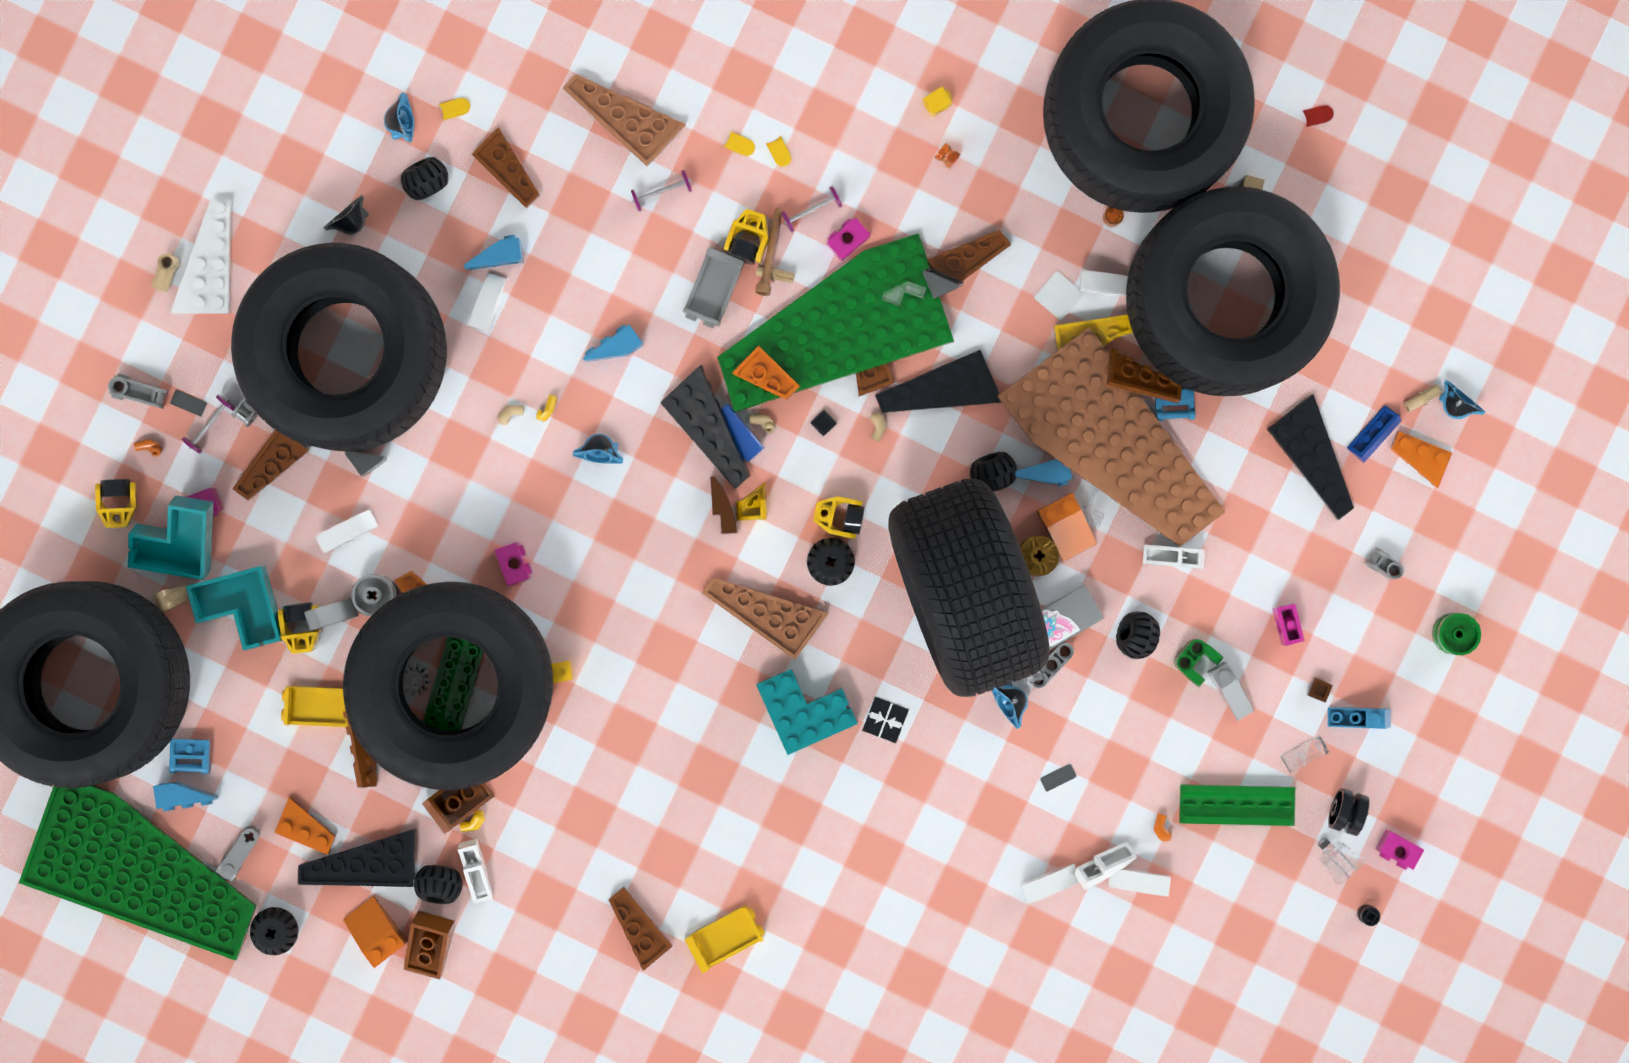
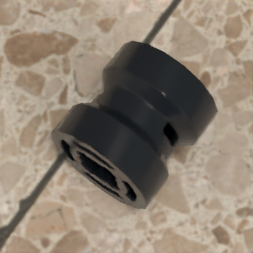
[1357,904,1380,926]

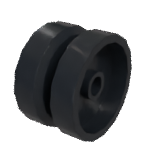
[1328,788,1370,836]

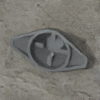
[323,195,369,235]

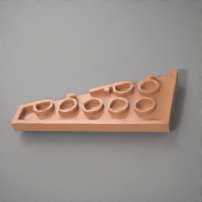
[563,74,686,167]
[702,578,828,660]

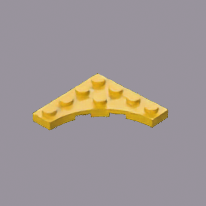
[1054,314,1133,351]

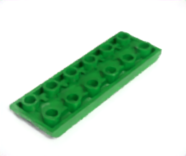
[423,637,484,731]
[1179,784,1296,826]

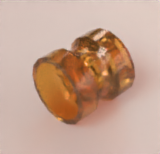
[934,143,961,170]
[1103,207,1124,227]

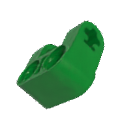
[1174,639,1224,687]

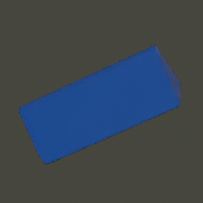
[722,404,764,462]
[1347,405,1402,463]

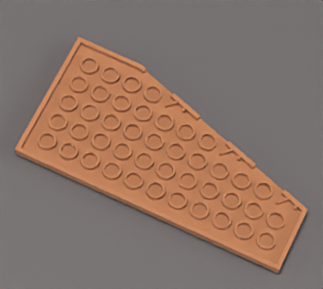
[997,327,1225,547]

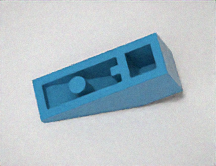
[464,235,524,271]
[1015,459,1073,487]

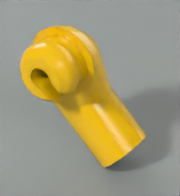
[536,395,557,422]
[460,810,485,832]

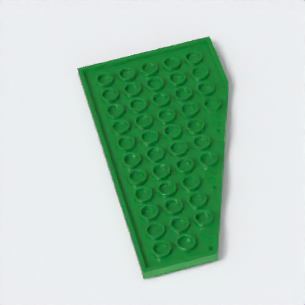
[717,233,954,412]
[19,785,257,961]

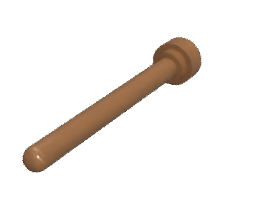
[755,207,782,296]

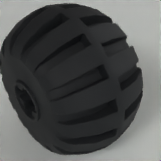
[401,157,448,200]
[970,452,1017,492]
[807,538,855,586]
[1116,612,1160,659]
[414,865,462,904]
[250,907,299,955]

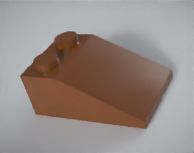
[422,783,495,834]
[403,910,455,980]

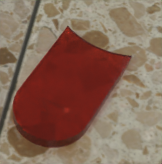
[1302,105,1334,127]

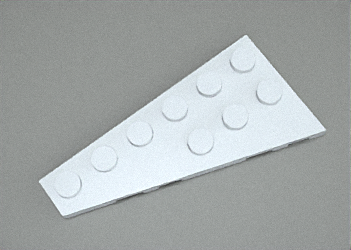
[170,198,231,314]

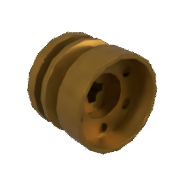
[1020,536,1060,576]

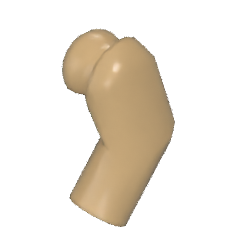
[497,405,524,425]
[870,412,887,442]
[750,414,776,434]

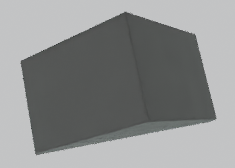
[923,268,964,298]
[345,451,387,477]

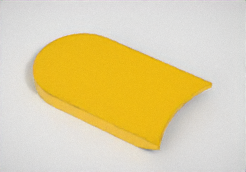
[438,98,470,121]
[723,131,755,156]
[765,136,791,167]

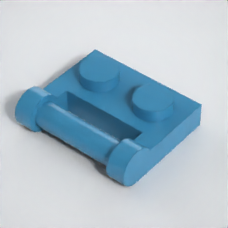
[1155,386,1195,421]
[169,738,211,774]

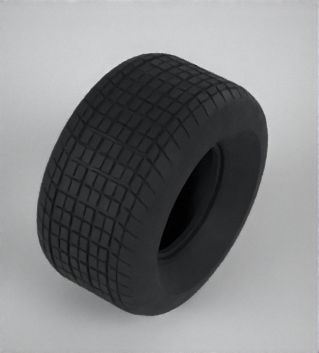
[1043,0,1255,213]
[1126,186,1340,397]
[231,243,447,451]
[888,479,1049,697]
[0,581,190,788]
[343,582,553,790]

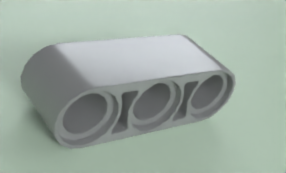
[304,598,359,631]
[1029,642,1074,688]

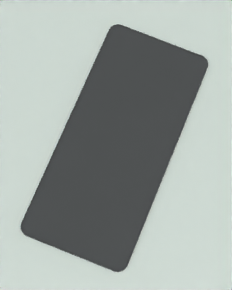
[170,390,207,417]
[1040,764,1077,792]

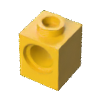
[922,86,953,118]
[551,660,574,683]

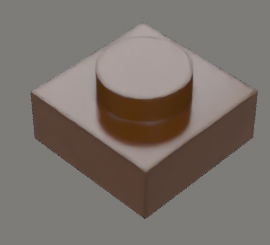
[1307,678,1333,703]

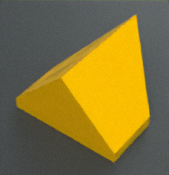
[736,482,767,521]

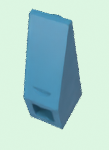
[583,324,644,362]
[1328,707,1391,729]
[153,782,218,811]

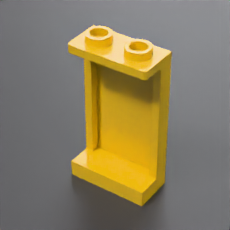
[281,686,348,728]
[684,904,765,974]

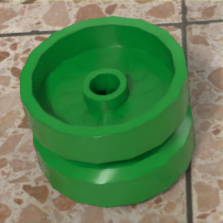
[1432,613,1482,656]

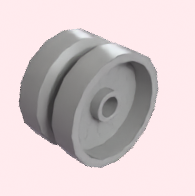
[351,574,398,617]

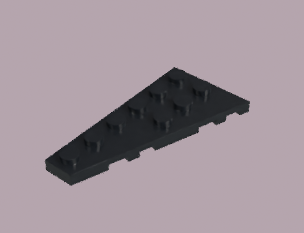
[875,350,1002,413]
[660,365,751,489]
[1267,394,1354,520]
[298,828,416,887]

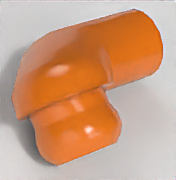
[134,439,162,457]
[1153,813,1172,842]

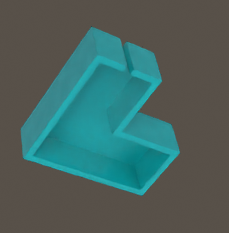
[128,495,214,580]
[186,566,283,651]
[756,668,858,755]

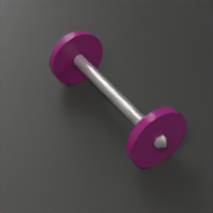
[630,170,692,212]
[781,186,842,233]
[182,395,236,454]

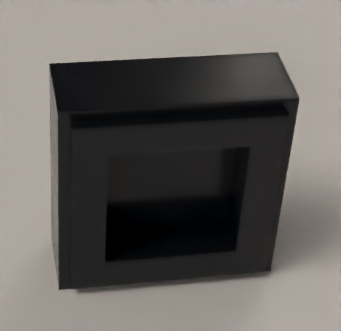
[810,410,837,437]

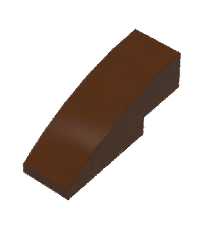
[710,476,737,534]

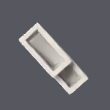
[1080,270,1128,296]
[468,273,507,332]
[315,509,379,554]
[1143,545,1205,569]
[458,838,493,904]
[1075,841,1137,890]
[1021,863,1079,904]
[1108,869,1171,897]

